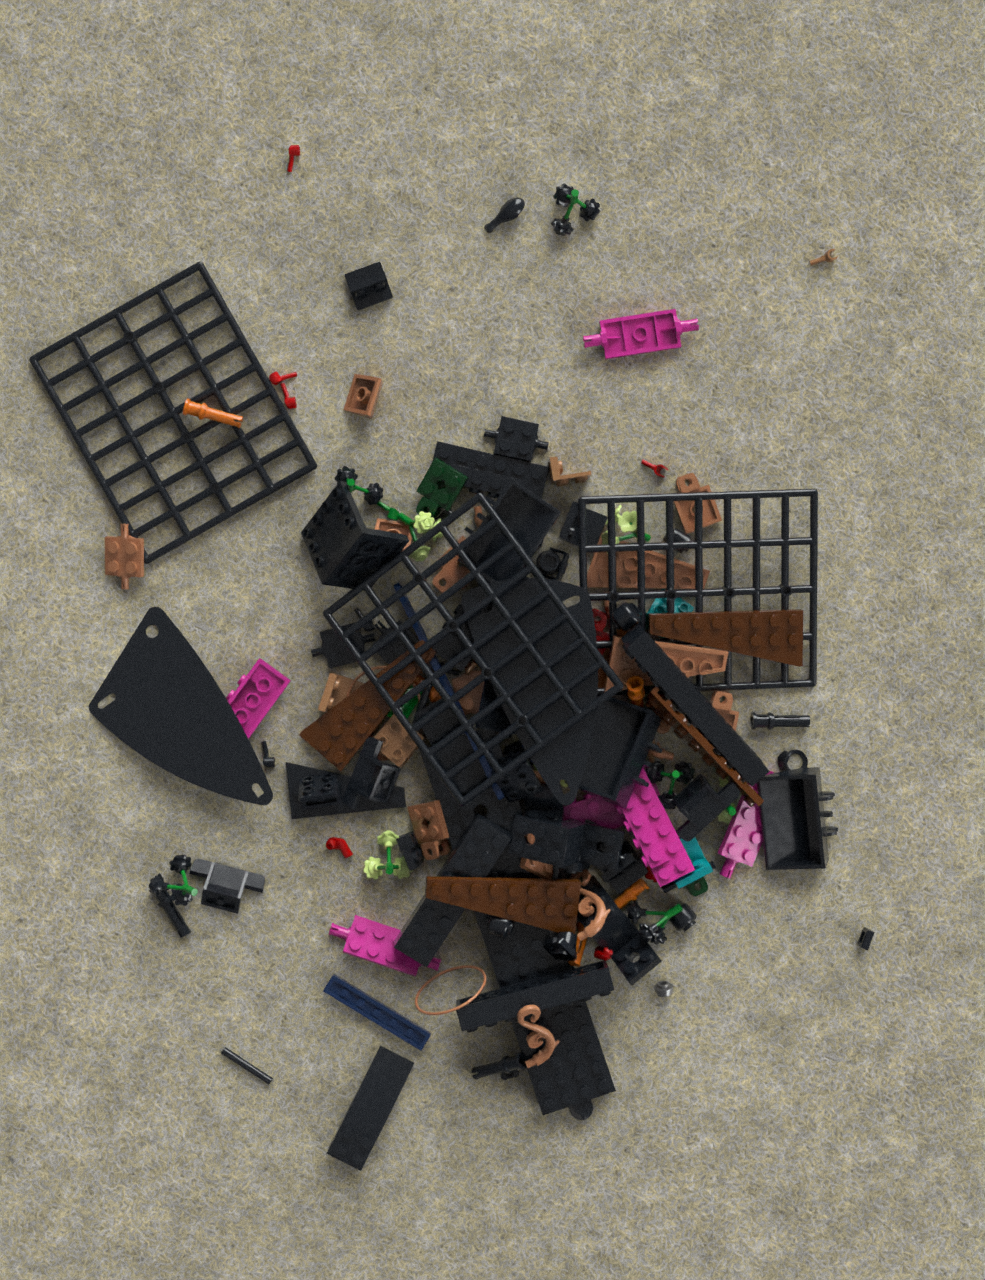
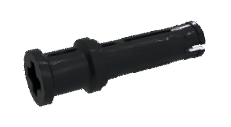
[750,712,810,730]
[149,890,191,938]
[471,1052,527,1080]

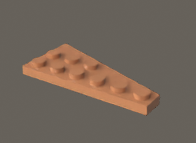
[587,533,710,589]
[604,635,729,692]

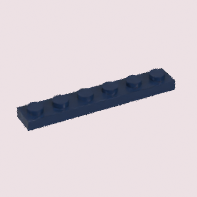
[323,974,431,1051]

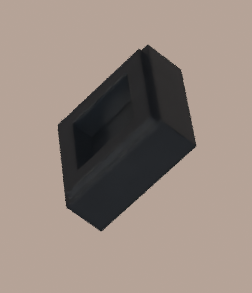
[857,927,875,950]

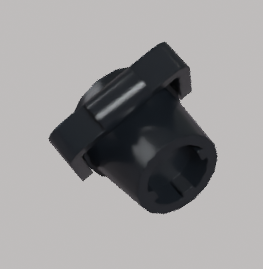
[536,547,569,581]
[543,932,577,961]

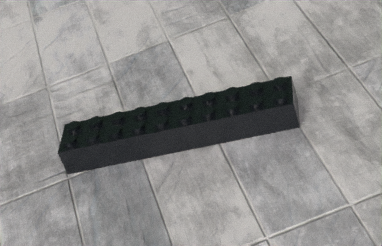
[621,623,770,786]

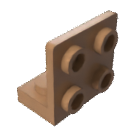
[548,457,592,487]
[318,672,364,712]
[374,714,427,767]

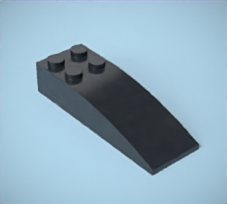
[326,1045,414,1171]

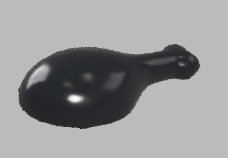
[484,197,525,233]

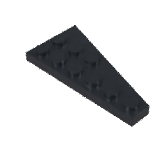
[286,762,406,819]

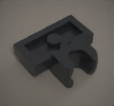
[396,831,425,871]

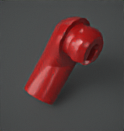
[326,837,353,859]
[594,946,613,961]

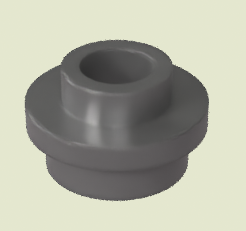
[654,981,673,997]

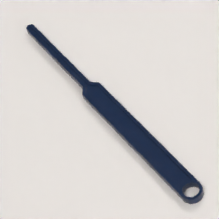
[393,582,505,800]

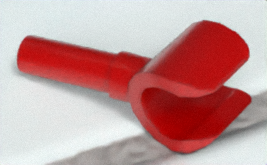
[287,145,300,173]
[269,371,297,385]
[280,383,297,409]
[641,460,668,478]

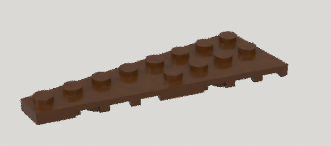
[649,609,803,667]
[299,640,438,771]
[644,687,764,808]
[425,876,581,934]

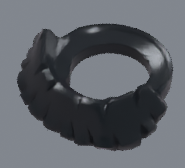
[777,750,808,771]

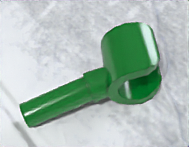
[377,501,399,521]

